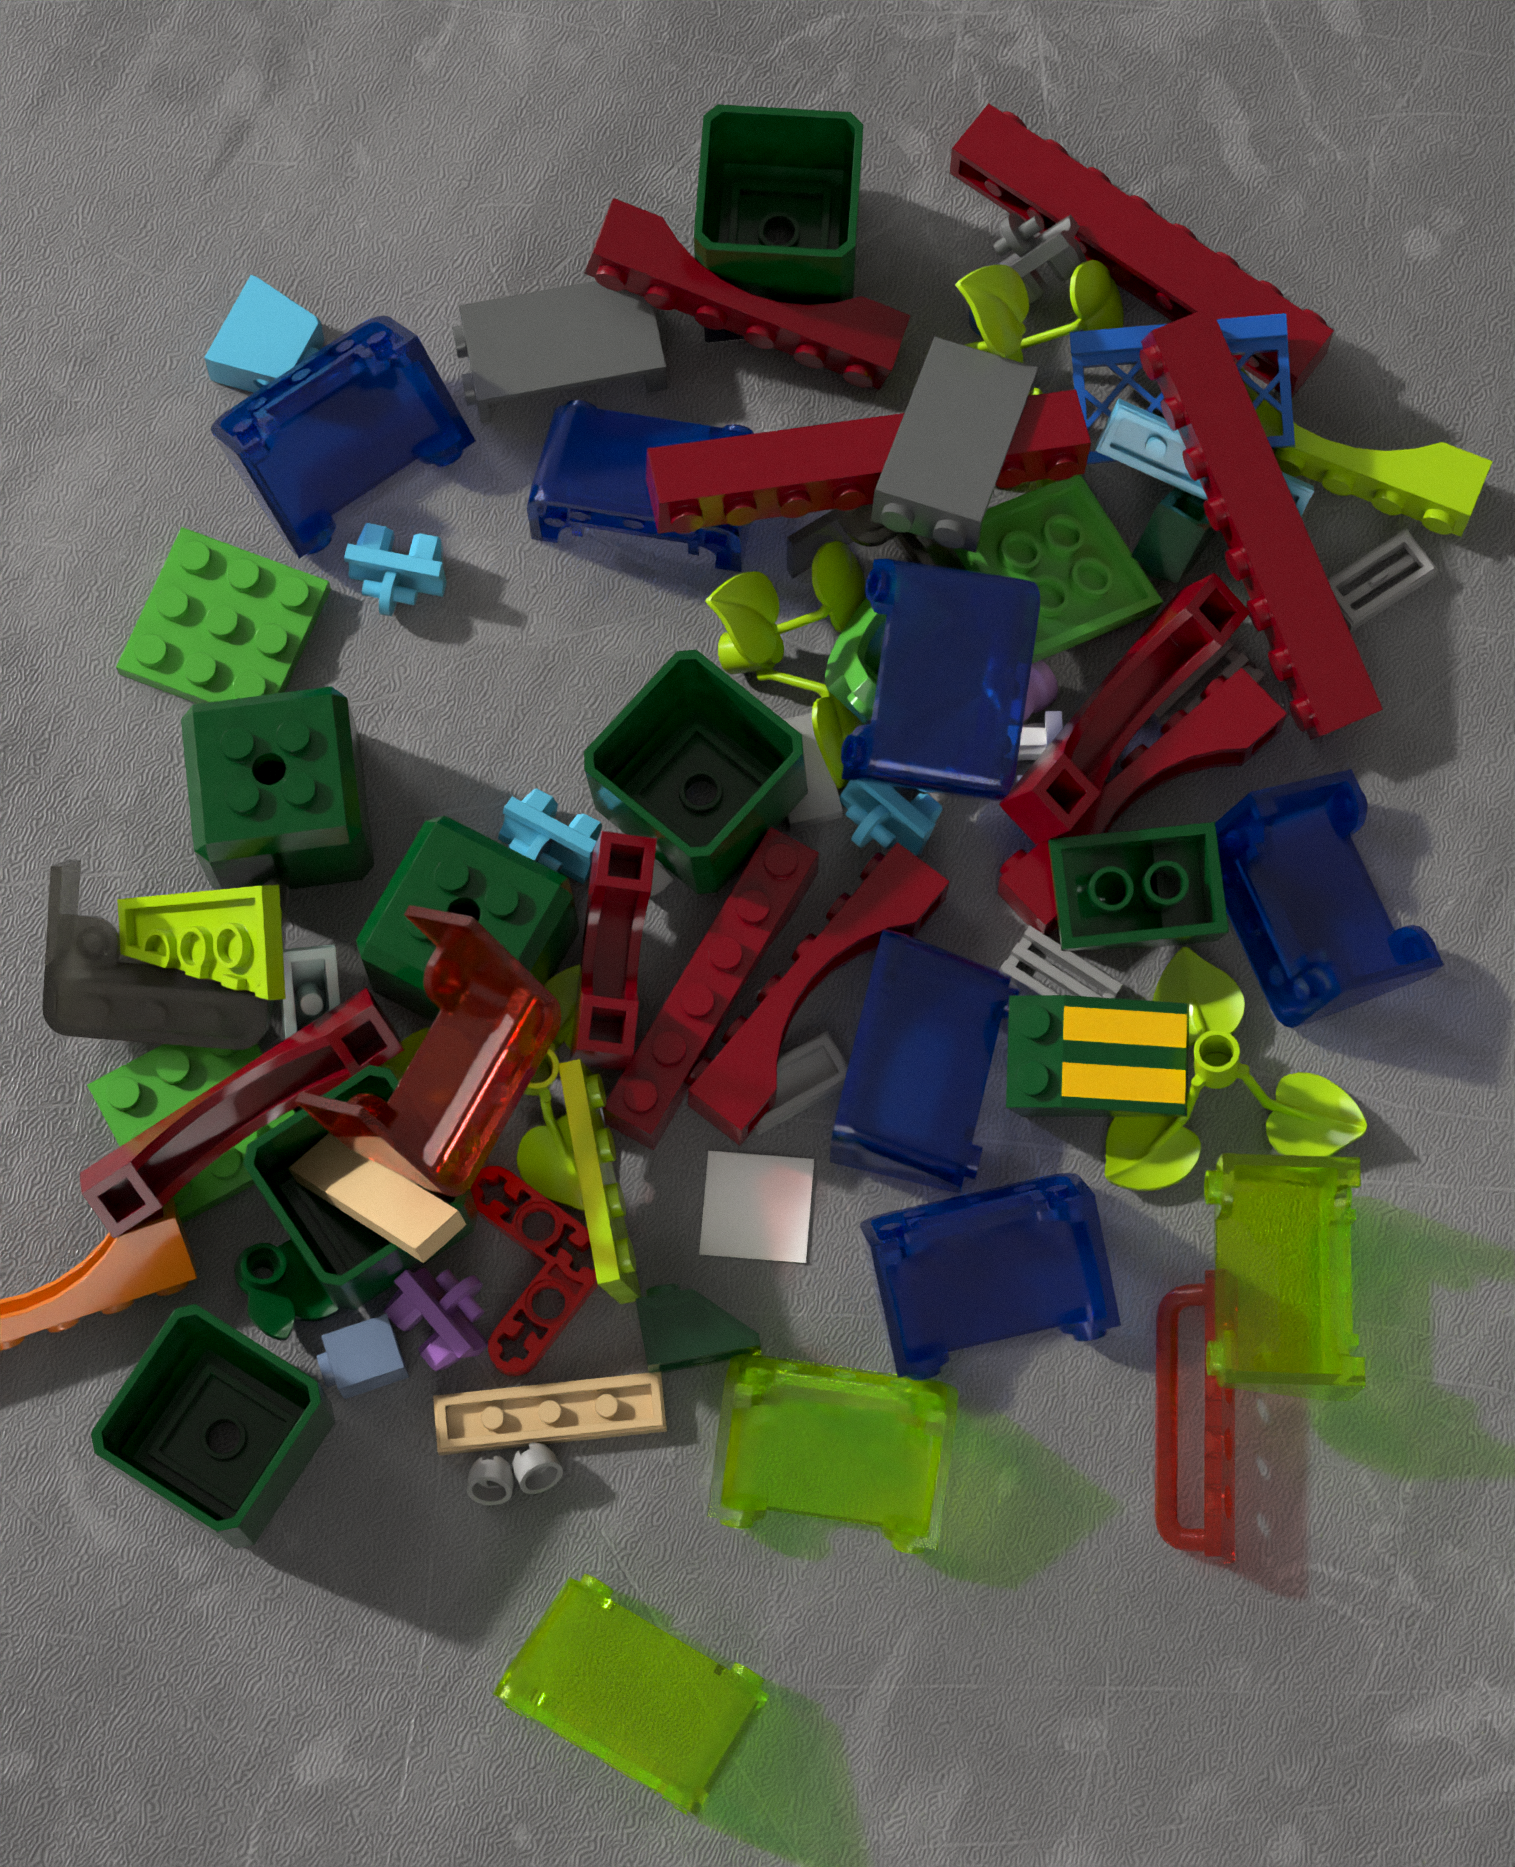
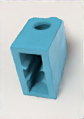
[204,275,341,401]

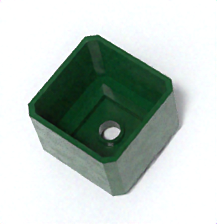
[694,104,864,305]
[584,649,808,894]
[181,686,374,891]
[356,815,579,1054]
[243,1065,478,1310]
[91,1304,335,1549]

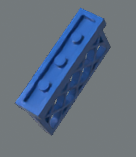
[1069,313,1295,465]

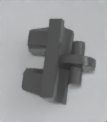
[993,213,1087,304]

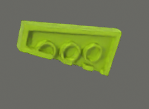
[117,885,286,1000]
[558,1059,642,1304]

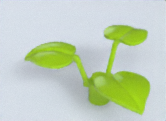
[955,260,1124,489]
[705,541,867,788]
[1104,947,1367,1191]
[379,964,584,1211]

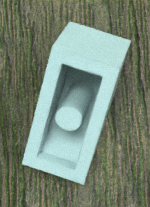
[280,944,340,1040]

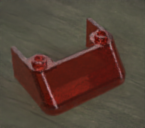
[295,905,561,1197]

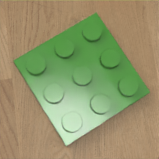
[953,475,1163,666]
[116,527,331,704]
[87,1006,295,1224]

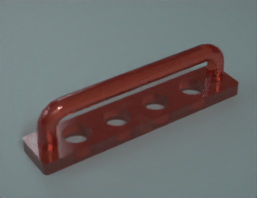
[1154,1269,1235,1563]

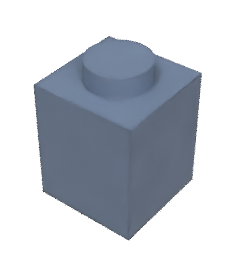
[316,1313,409,1399]

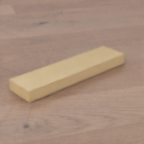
[288,1132,467,1263]
[433,1372,667,1456]

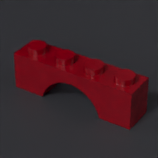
[569,831,657,1071]

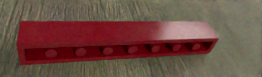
[950,103,1334,398]
[1140,306,1383,740]
[646,389,1091,534]

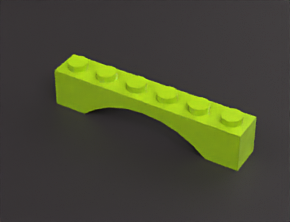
[1164,363,1493,537]

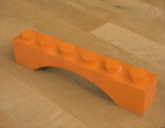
[0,1199,197,1351]

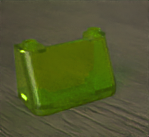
[1204,1153,1366,1401]
[707,1354,958,1554]
[492,1573,769,1823]

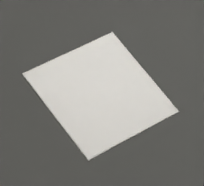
[699,1151,814,1263]

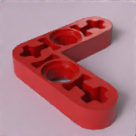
[469,1166,598,1377]

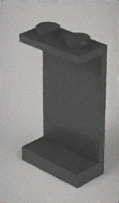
[452,281,667,423]
[871,336,1038,553]

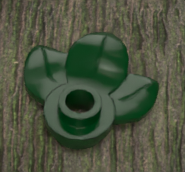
[234,1239,339,1341]

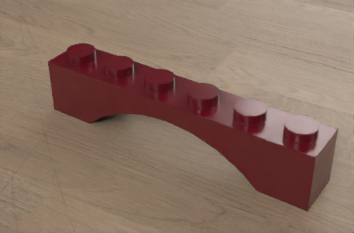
[584,198,911,390]
[999,573,1250,845]
[997,667,1287,936]
[602,827,819,1151]
[686,842,950,1146]
[80,987,404,1238]

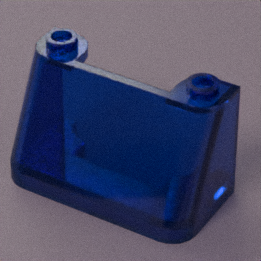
[210,316,476,559]
[527,400,754,572]
[841,559,1040,801]
[1215,769,1444,1028]
[830,929,1020,1194]
[860,1173,1121,1380]

